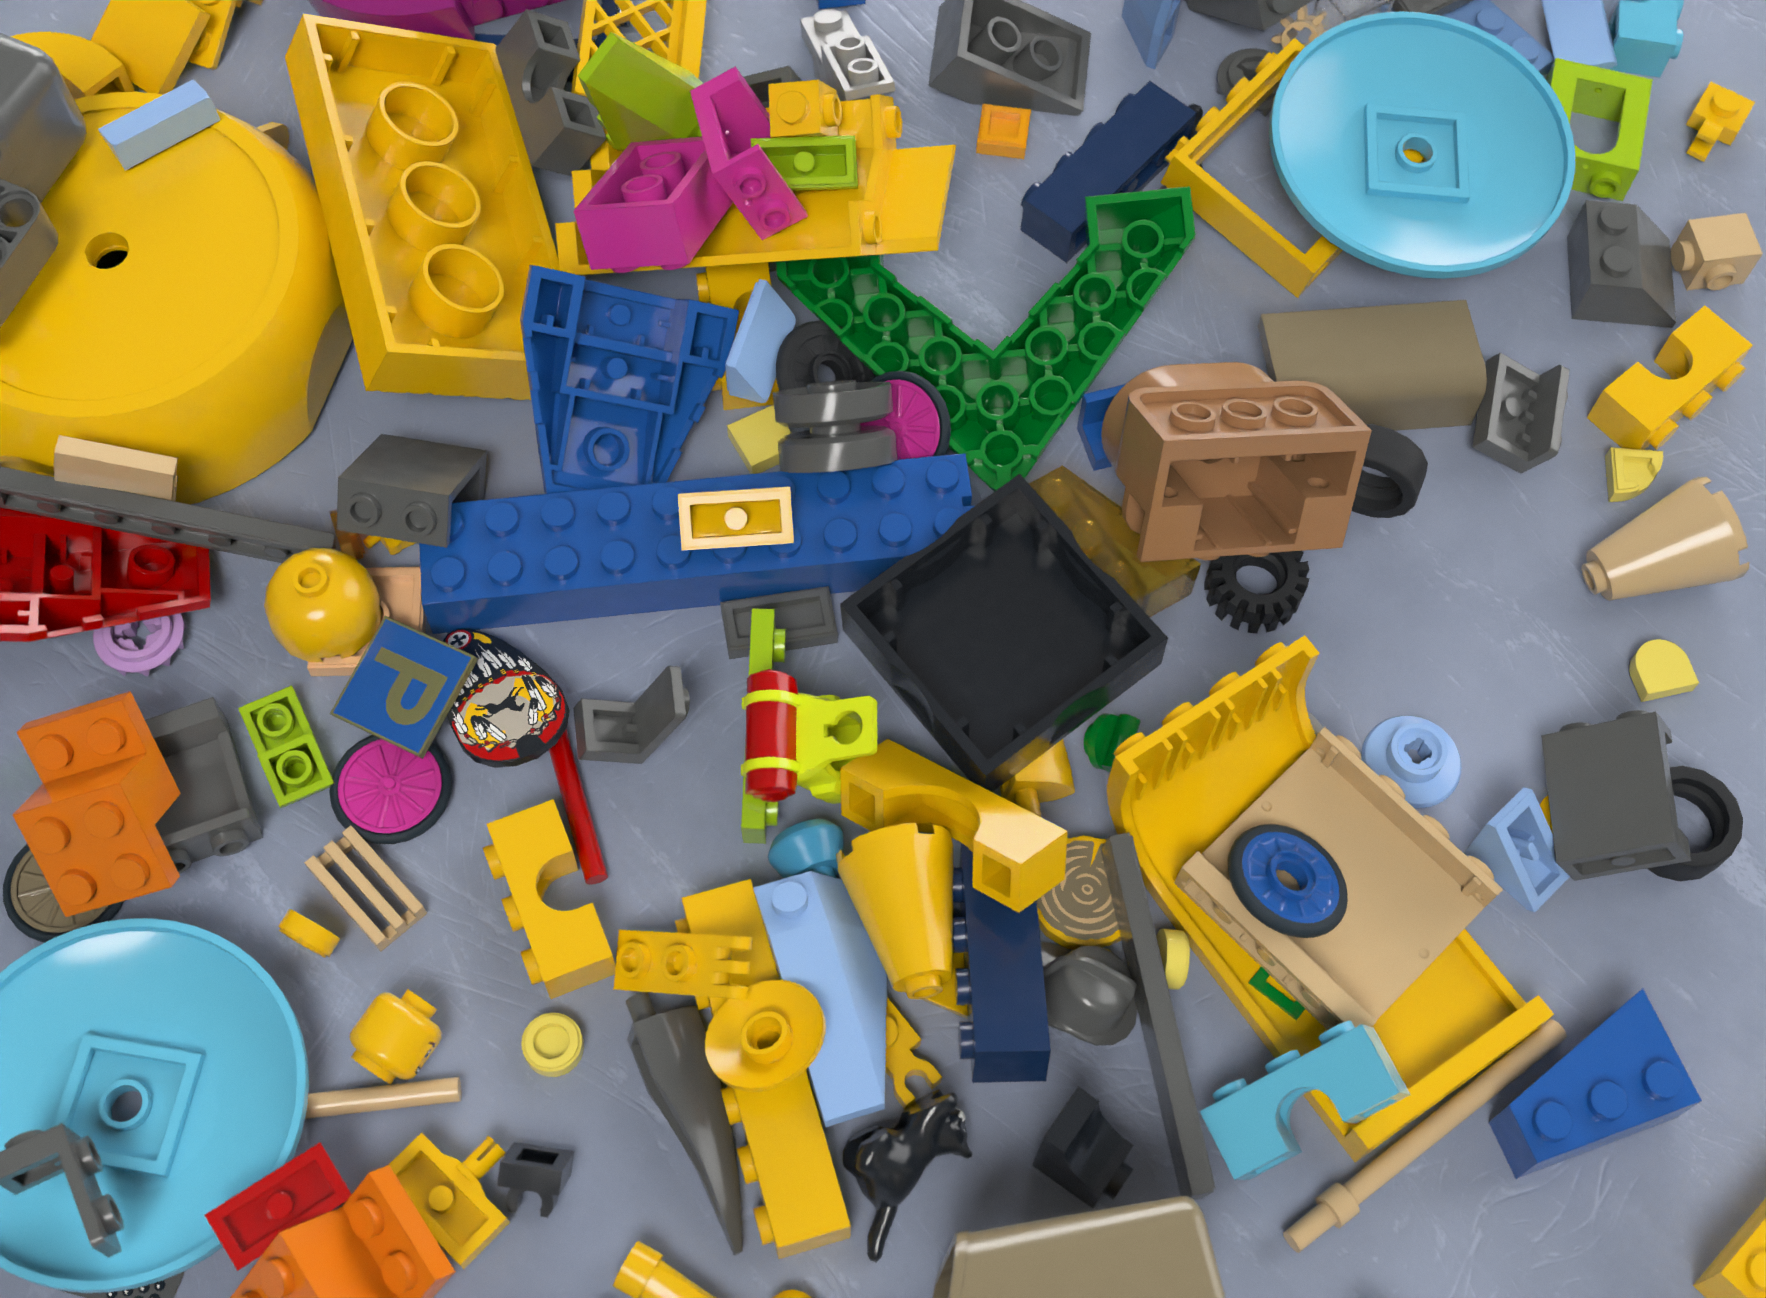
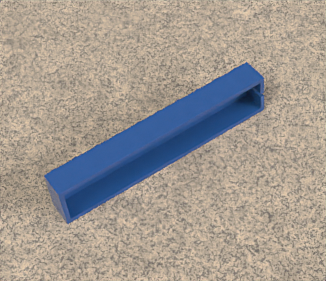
[419,453,974,634]

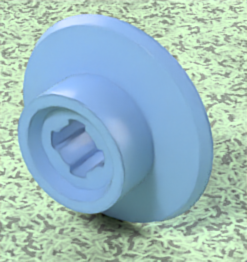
[1361,716,1462,809]

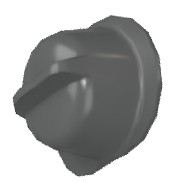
[1041,942,1137,1046]

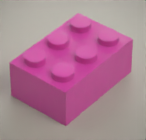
[574,135,733,273]

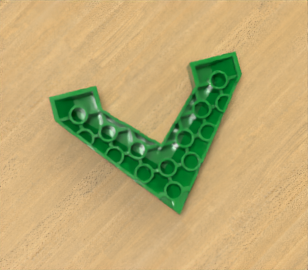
[776,186,1196,492]

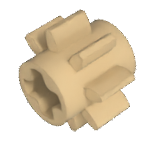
[1271,5,1327,48]

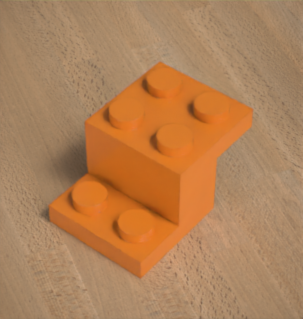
[12,691,181,917]
[230,1165,456,1298]

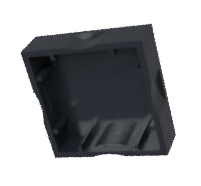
[840,474,1168,792]

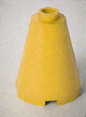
[836,823,954,1000]

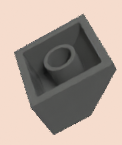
[1567,200,1676,328]

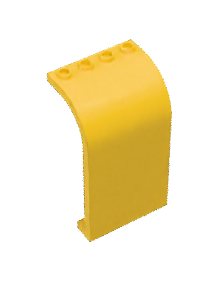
[1107,635,1554,1163]

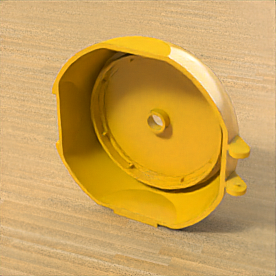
[0,92,353,505]

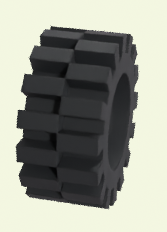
[1204,551,1310,633]

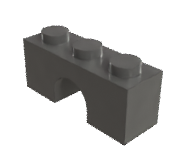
[495,9,606,176]

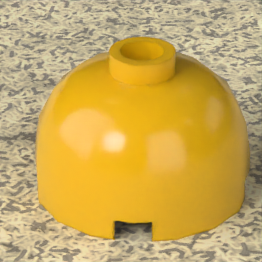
[264,548,382,662]

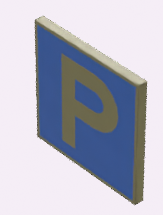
[330,616,478,759]

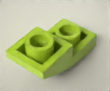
[238,685,334,808]

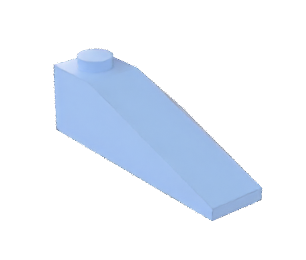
[753,871,887,1127]

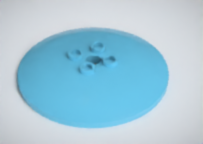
[1269,11,1575,279]
[0,918,309,1293]

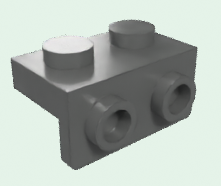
[1473,352,1570,474]

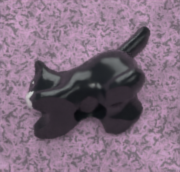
[842,1089,972,1263]

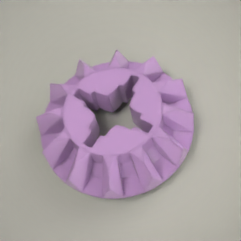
[93,613,187,677]

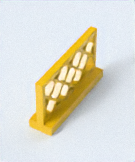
[571,0,707,97]

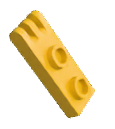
[613,930,752,1000]

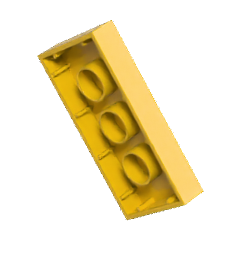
[285,14,559,400]

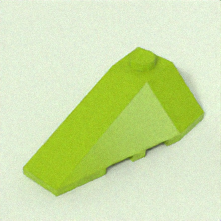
[577,32,704,152]

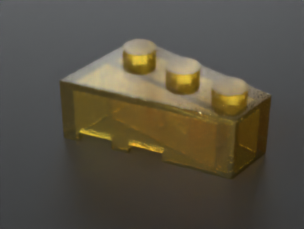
[1029,465,1201,617]

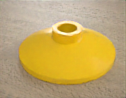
[705,980,826,1092]

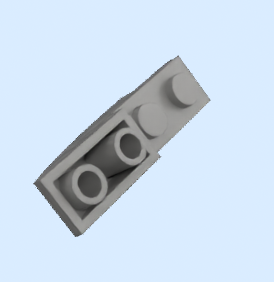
[800,9,895,101]

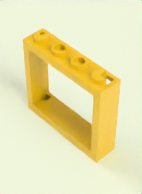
[1160,38,1426,298]

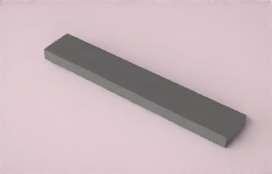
[0,466,336,563]
[1101,833,1215,1200]

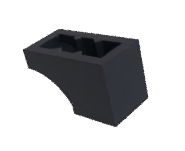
[1032,1087,1134,1208]

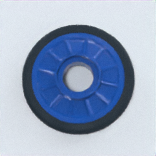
[1228,824,1348,938]

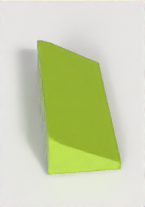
[751,135,858,191]

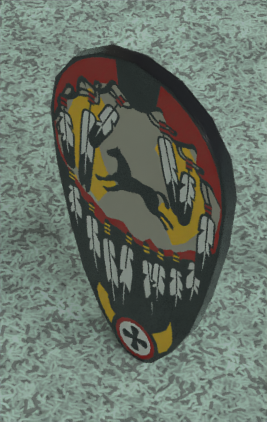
[443,628,570,768]

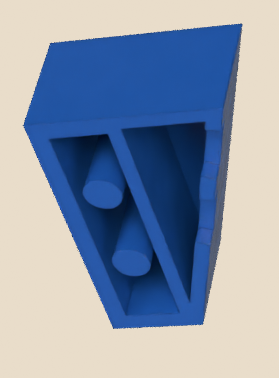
[1489,988,1702,1179]

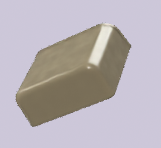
[932,1196,1226,1298]

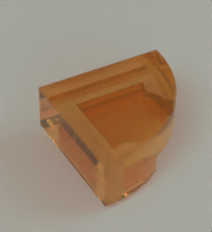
[329,509,366,560]

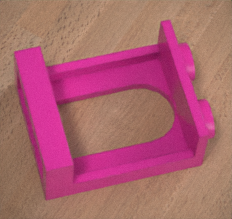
[690,66,808,240]

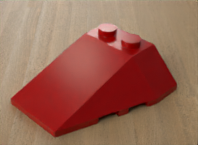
[0,507,211,643]

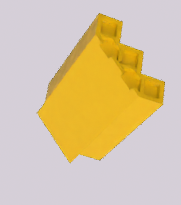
[555,94,956,275]

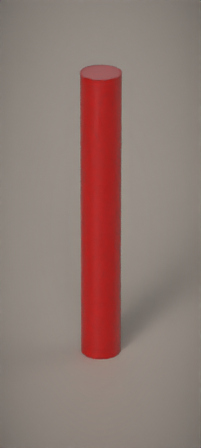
[549,729,608,885]

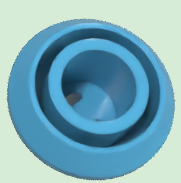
[768,819,844,879]

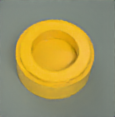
[278,909,341,958]

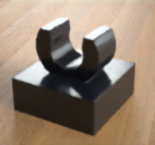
[497,1142,574,1218]

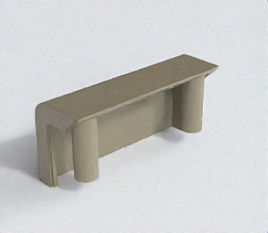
[1258,300,1487,431]

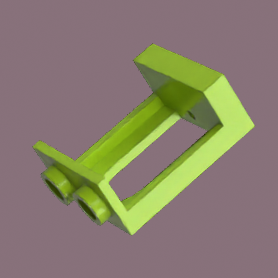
[1546,58,1653,201]

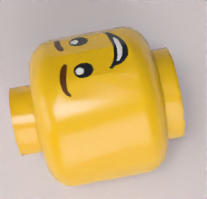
[349,989,442,1084]

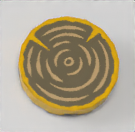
[1037,835,1121,950]

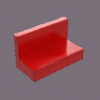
[204,1142,352,1271]

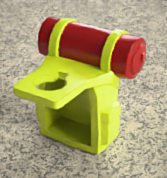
[741,669,877,804]

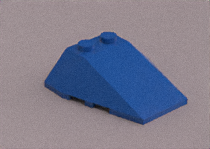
[520,265,739,494]

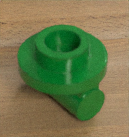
[1084,713,1141,772]

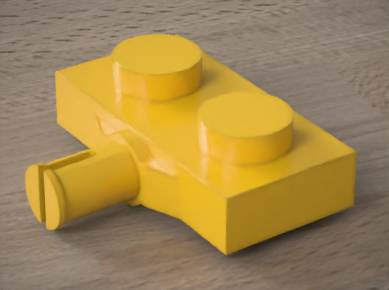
[388,1132,510,1269]

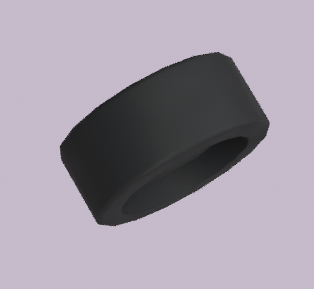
[1352,424,1428,518]
[1646,766,1743,882]

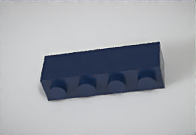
[1020,81,1197,263]
[953,844,1051,1083]

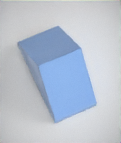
[1464,787,1570,912]

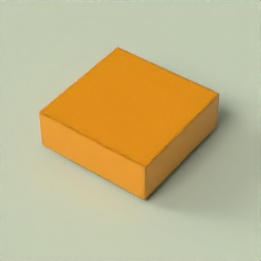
[976,104,1031,159]

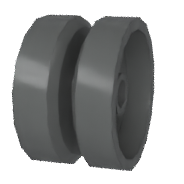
[773,380,897,473]

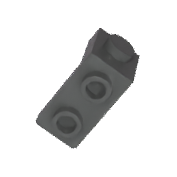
[573,666,690,764]
[0,1123,124,1257]

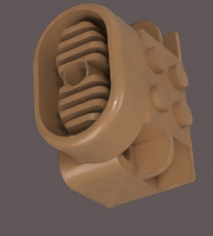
[1101,362,1372,562]

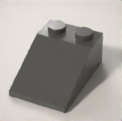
[928,0,1091,116]

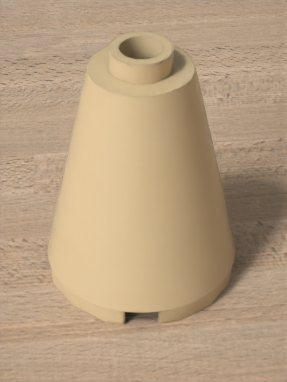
[1581,477,1749,601]

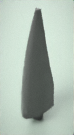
[625,992,743,1256]

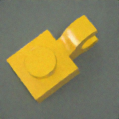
[1686,81,1755,162]

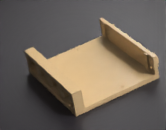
[1174,727,1503,1030]

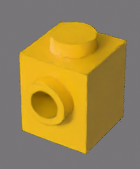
[768,79,842,138]

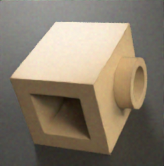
[1671,213,1763,291]

